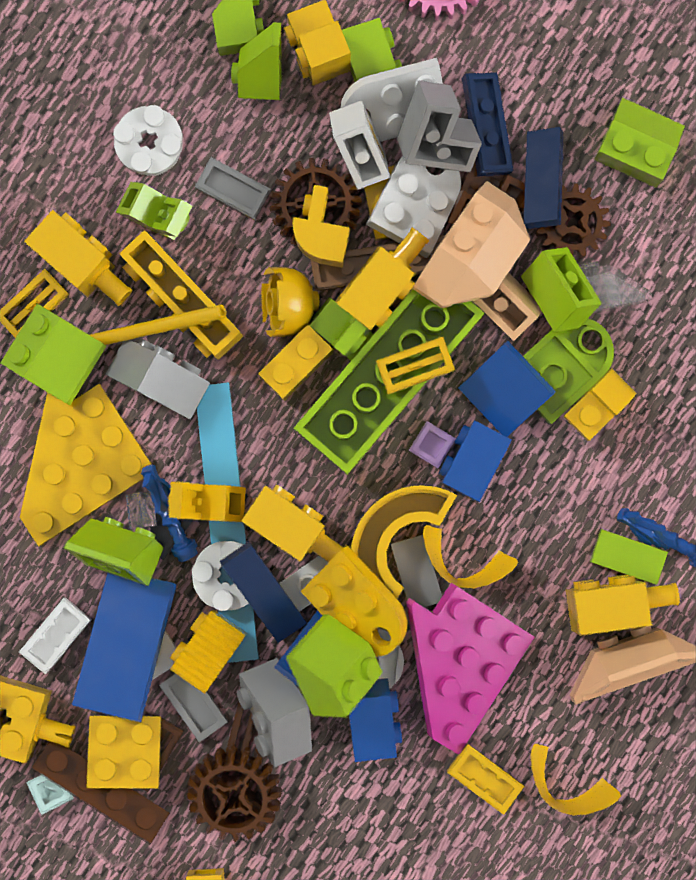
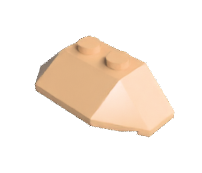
[412,181,530,308]
[570,626,696,704]

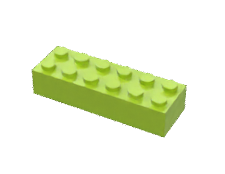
[294,289,485,475]

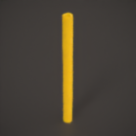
[90,304,226,345]

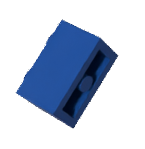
[438,420,512,503]
[349,678,402,762]

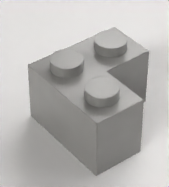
[397,80,482,172]
[105,338,210,420]
[237,658,312,768]

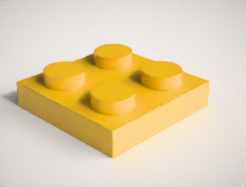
[87,716,161,789]

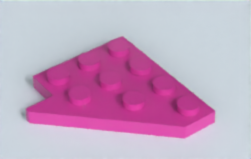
[406,583,535,755]

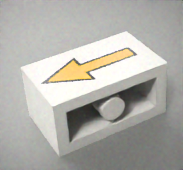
[329,100,390,189]

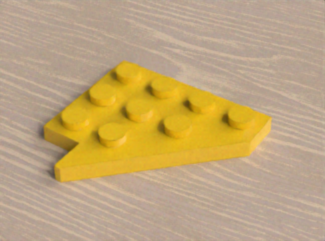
[20,384,152,546]

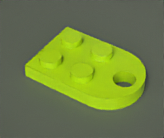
[523,319,614,425]

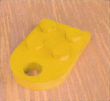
[300,545,407,657]

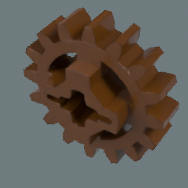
[535,183,611,259]

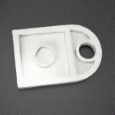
[341,58,443,142]
[366,156,461,258]

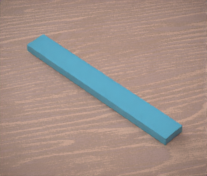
[197,382,259,663]

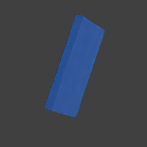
[72,573,177,722]

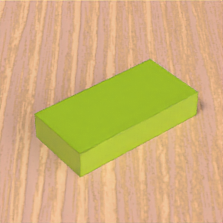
[590,529,668,585]

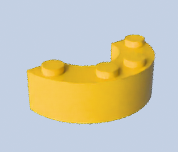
[351,486,457,598]

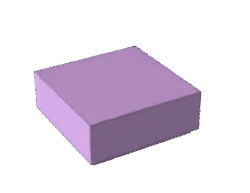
[408,421,456,468]

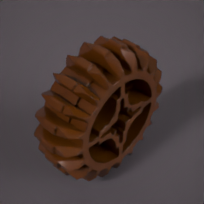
[269,158,363,247]
[186,745,283,842]

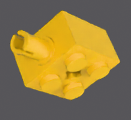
[24,210,133,306]
[335,227,429,330]
[241,484,344,562]
[565,575,680,635]
[0,675,76,763]

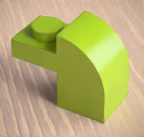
[116,182,192,240]
[308,297,374,360]

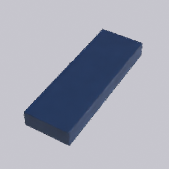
[461,72,514,177]
[524,127,564,229]
[220,541,307,643]

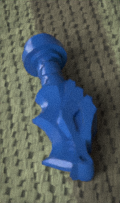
[141,465,198,562]
[617,508,696,568]

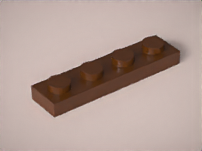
[32,741,170,845]

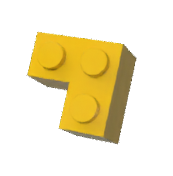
[284,0,351,86]

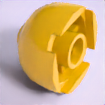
[261,267,319,337]

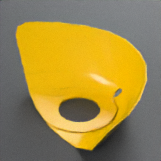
[423,525,518,589]
[531,743,621,815]

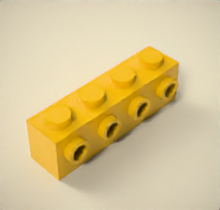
[119,230,243,360]

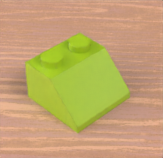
[594,97,685,188]
[0,304,107,405]
[64,517,164,586]
[286,614,383,717]

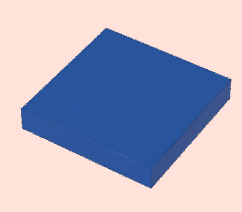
[458,341,556,437]

